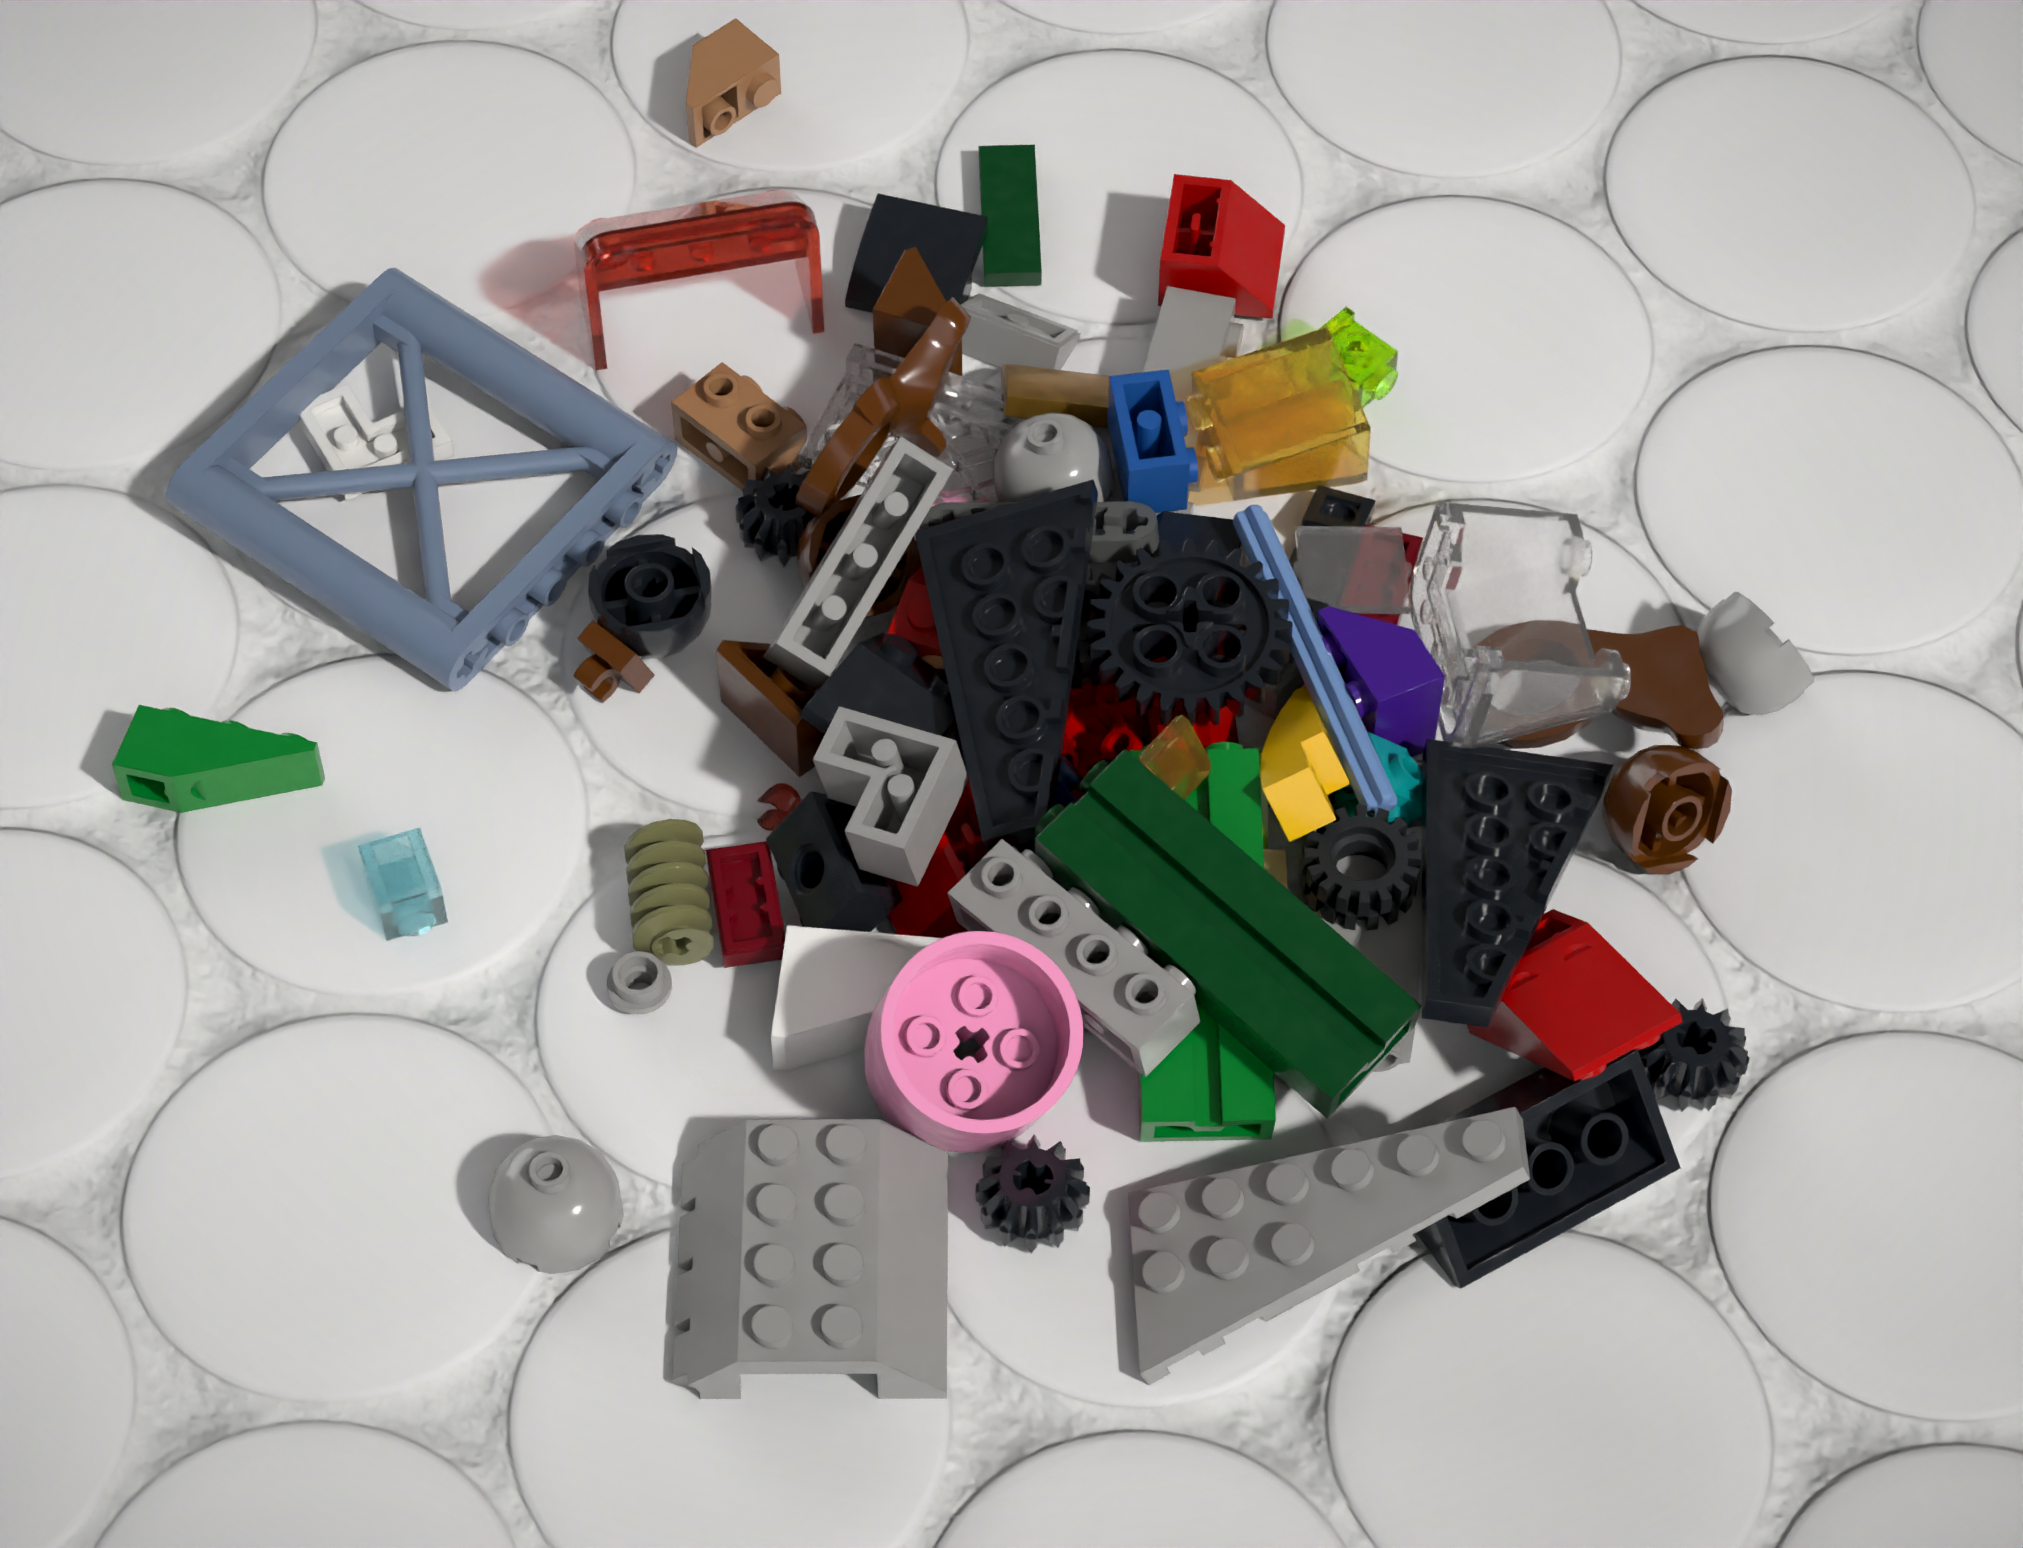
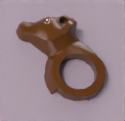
[795,297,971,516]
[1457,624,1724,749]

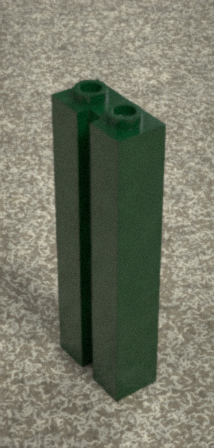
[1034,749,1422,1119]

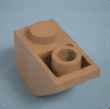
[686,18,781,148]

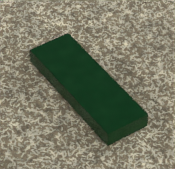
[978,144,1042,287]

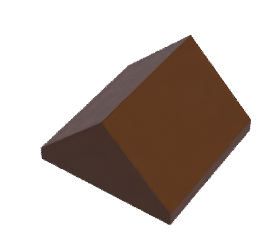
[873,247,963,409]
[716,640,827,777]

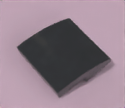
[845,193,988,313]

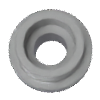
[607,951,672,1014]

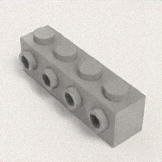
[948,839,1200,1077]

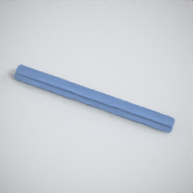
[1233,505,1397,817]

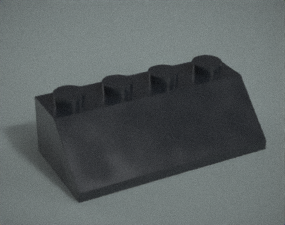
[1416,1050,1681,1289]

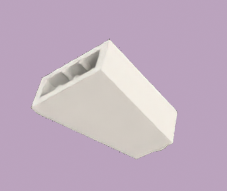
[771,926,942,1071]

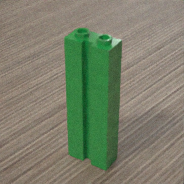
[1129,742,1276,1142]

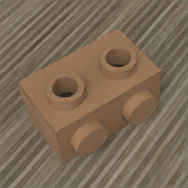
[671,362,808,491]

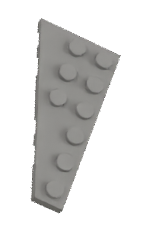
[1128,1107,1530,1385]

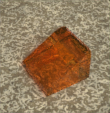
[1138,715,1212,800]

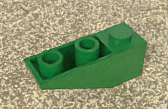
[112,705,325,813]

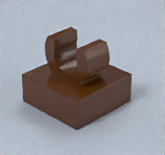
[573,620,655,703]

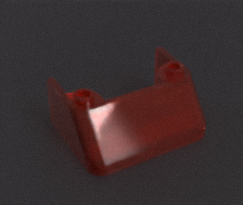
[574,190,824,370]

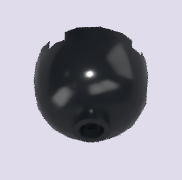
[588,534,712,658]

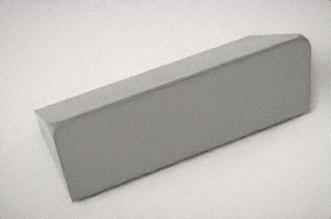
[961,293,1081,370]

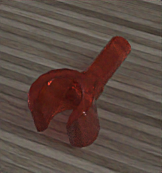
[757,783,803,831]

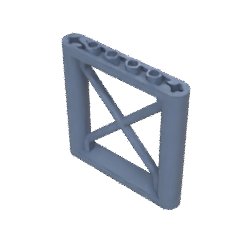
[166,268,677,691]

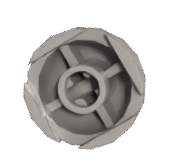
[993,412,1115,502]
[1697,592,1814,715]
[488,1135,624,1274]

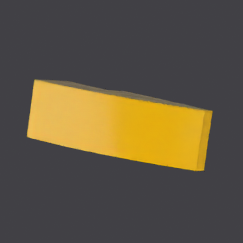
[1260,685,1350,842]

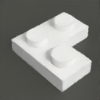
[298,383,454,501]

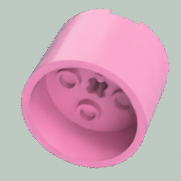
[864,931,1084,1154]

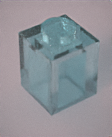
[358,827,448,941]

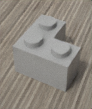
[813,706,969,887]

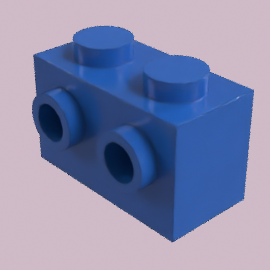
[1107,369,1198,513]

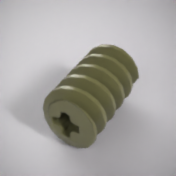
[624,819,714,966]

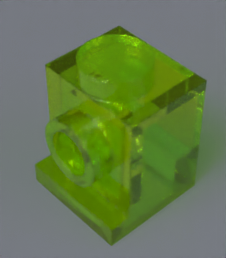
[1304,307,1398,414]

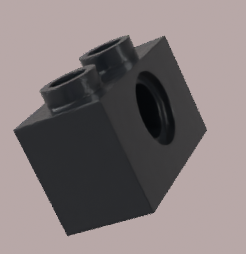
[766,791,903,932]

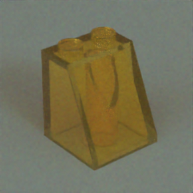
[1185,327,1371,501]

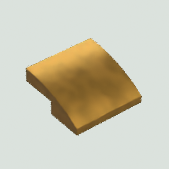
[1001,364,1109,428]

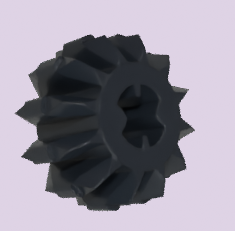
[735,463,814,568]
[1638,998,1749,1112]
[976,1134,1090,1254]

